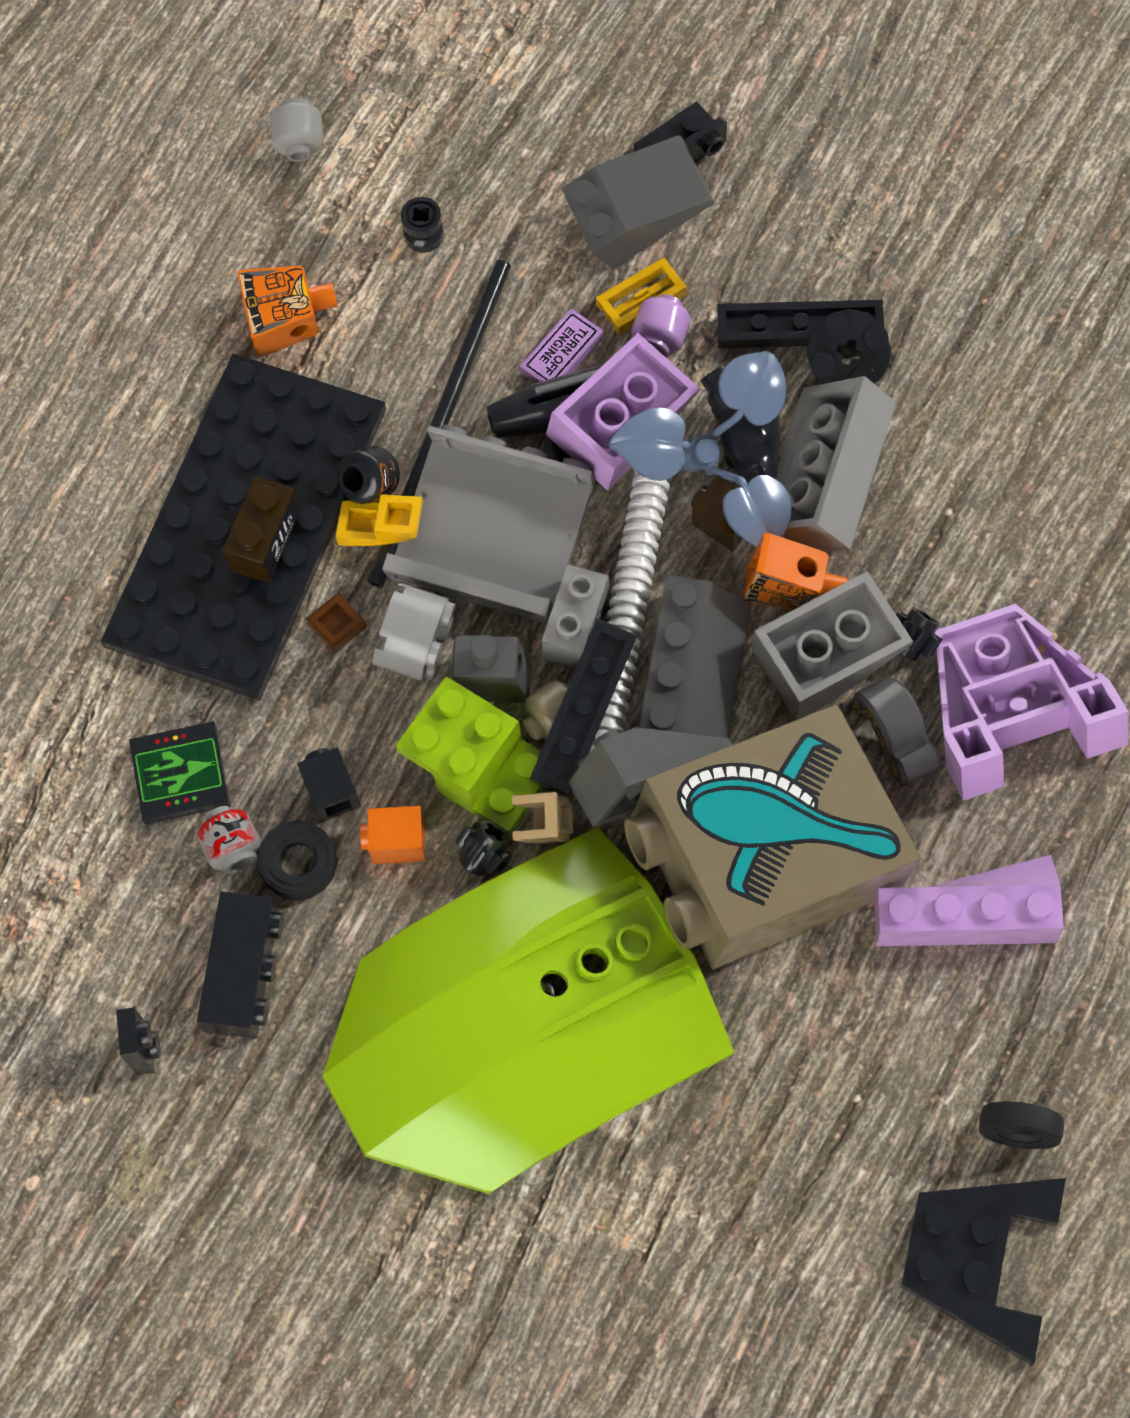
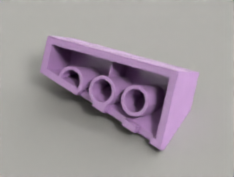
[874,855,1064,946]

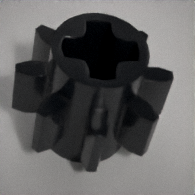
[896,607,943,661]
[455,821,513,876]

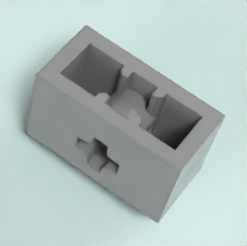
[541,564,610,669]

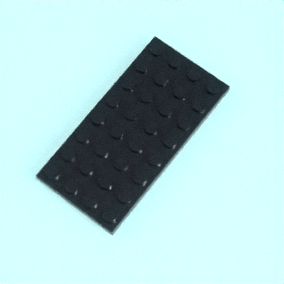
[100,353,387,701]

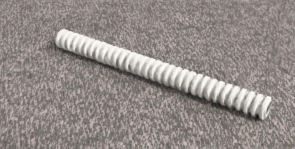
[573,412,683,796]

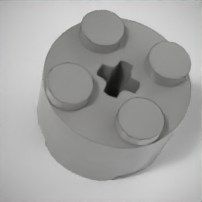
[372,583,455,681]

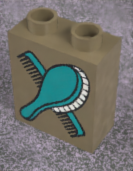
[624,704,922,970]

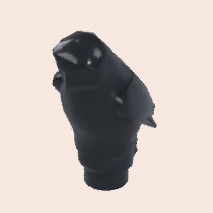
[700,363,781,484]

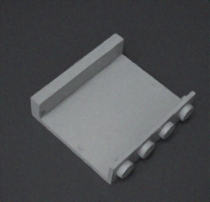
[382,424,595,624]

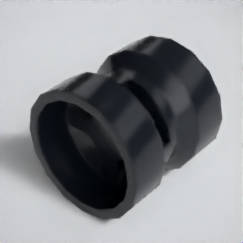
[401,197,444,253]

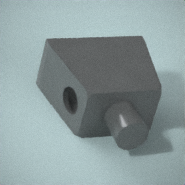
[449,634,531,703]

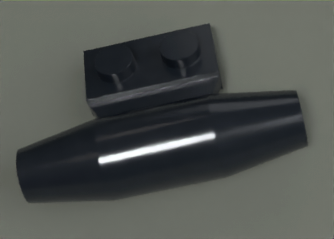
[486,365,603,462]

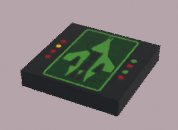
[129,721,231,825]

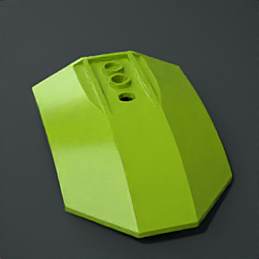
[322,827,735,1194]

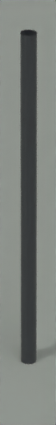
[367,259,511,588]

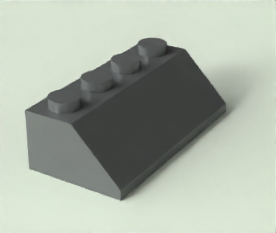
[639,575,751,738]

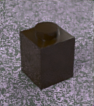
[691,476,743,552]

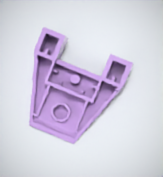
[935,604,1129,801]

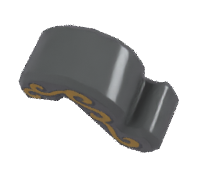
[852,676,941,786]

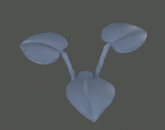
[608,351,791,547]

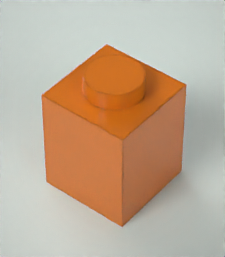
[360,806,426,864]

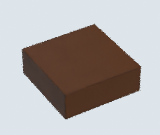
[306,592,367,654]

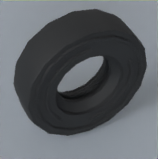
[257,820,338,901]
[979,1101,1064,1149]

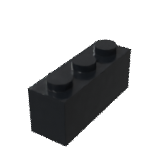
[197,891,284,1039]

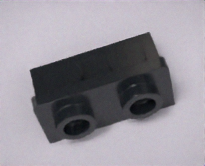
[634,101,727,163]

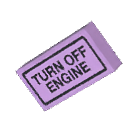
[520,308,604,383]

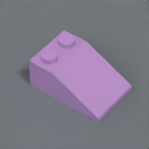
[546,333,700,491]

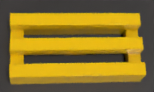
[596,257,687,335]

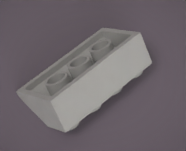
[777,376,896,552]

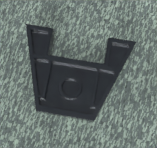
[901,1178,1066,1366]

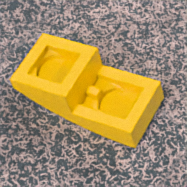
[335,495,423,546]

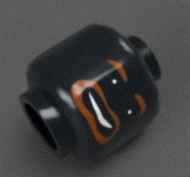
[337,446,400,504]

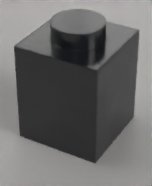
[297,747,361,823]

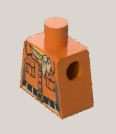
[237,266,338,358]
[741,532,847,611]

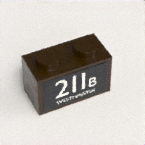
[222,476,301,584]

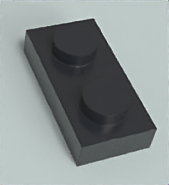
[116,1007,161,1075]

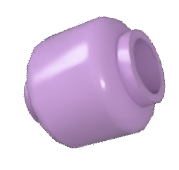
[631,294,691,357]

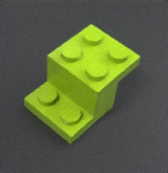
[395,676,544,837]

